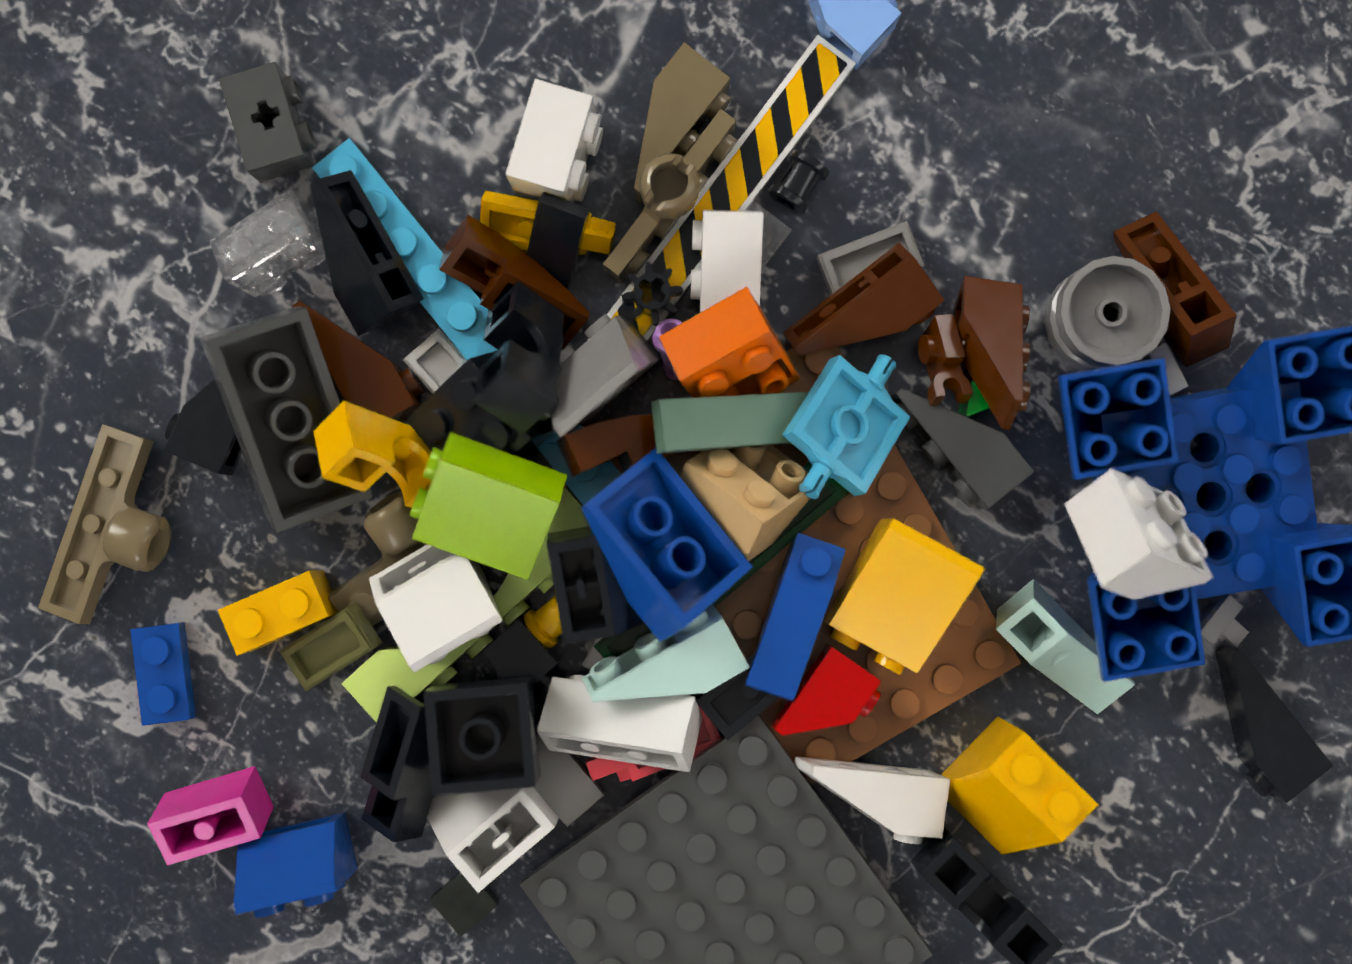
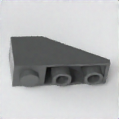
[890,389,1034,509]

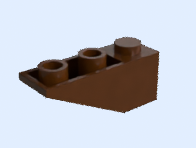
[953,276,1030,430]

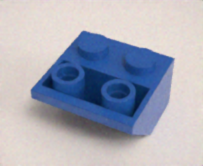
[234,812,358,918]

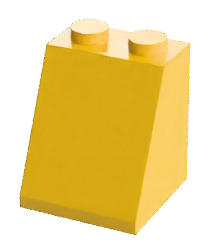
[824,518,985,675]
[941,716,1099,855]

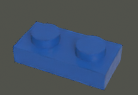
[130,622,196,726]

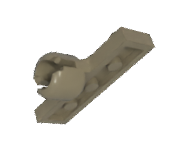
[603,109,737,284]
[38,424,172,624]
[329,491,427,626]

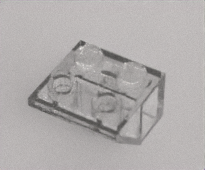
[210,188,326,297]

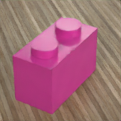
[147,766,274,865]

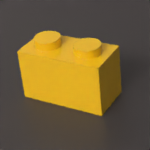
[218,569,339,656]

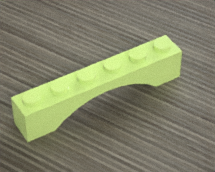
[342,485,590,723]

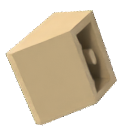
[680,445,810,561]

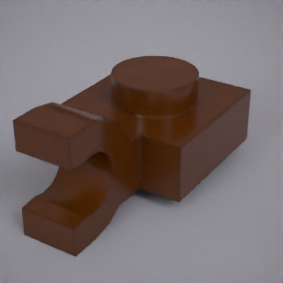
[918,314,973,406]

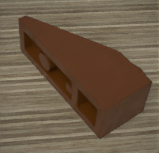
[1113,211,1237,368]
[783,243,945,356]
[291,301,423,421]

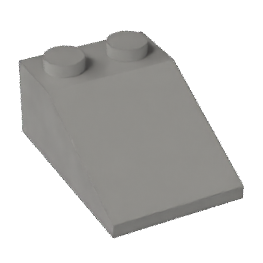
[551,314,661,437]

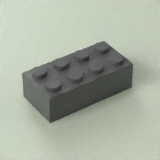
[199,306,373,533]

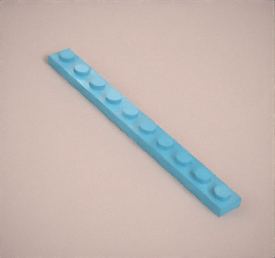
[312,138,622,505]

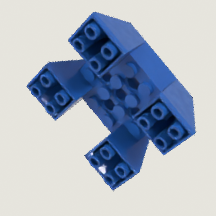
[1058,325,1352,682]

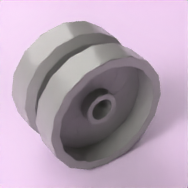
[1044,256,1171,371]

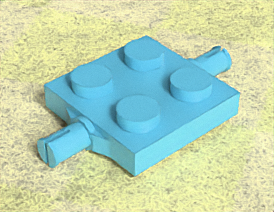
[782,354,910,499]

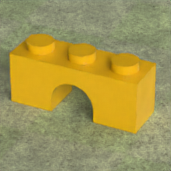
[314,401,432,508]

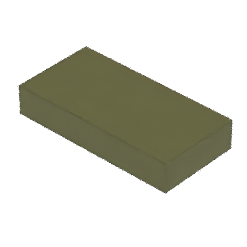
[279,602,383,691]

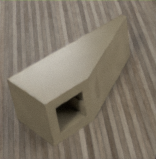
[634,42,731,203]

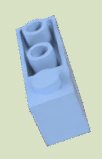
[808,0,901,70]

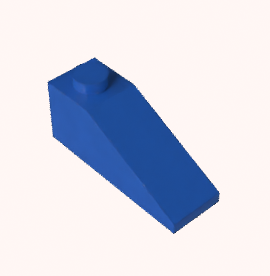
[744,533,846,702]

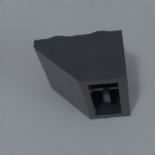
[547,526,644,644]

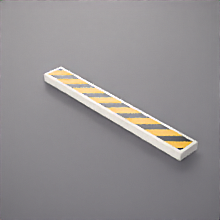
[588,35,856,342]

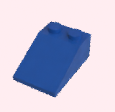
[581,448,753,642]

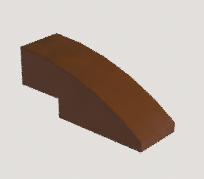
[439,215,589,350]
[556,414,675,477]

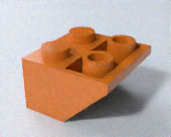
[659,286,801,398]

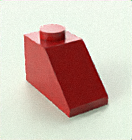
[771,643,882,736]

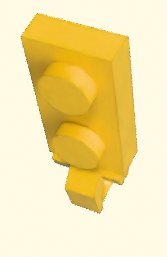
[480,190,616,255]

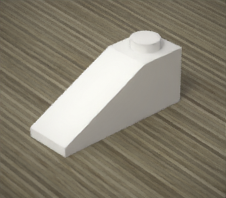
[794,756,950,844]

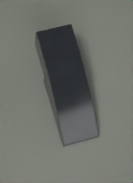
[360,685,432,843]

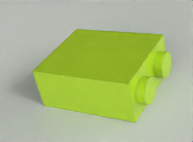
[409,432,567,580]

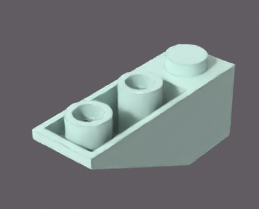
[996,579,1135,714]
[582,604,750,702]

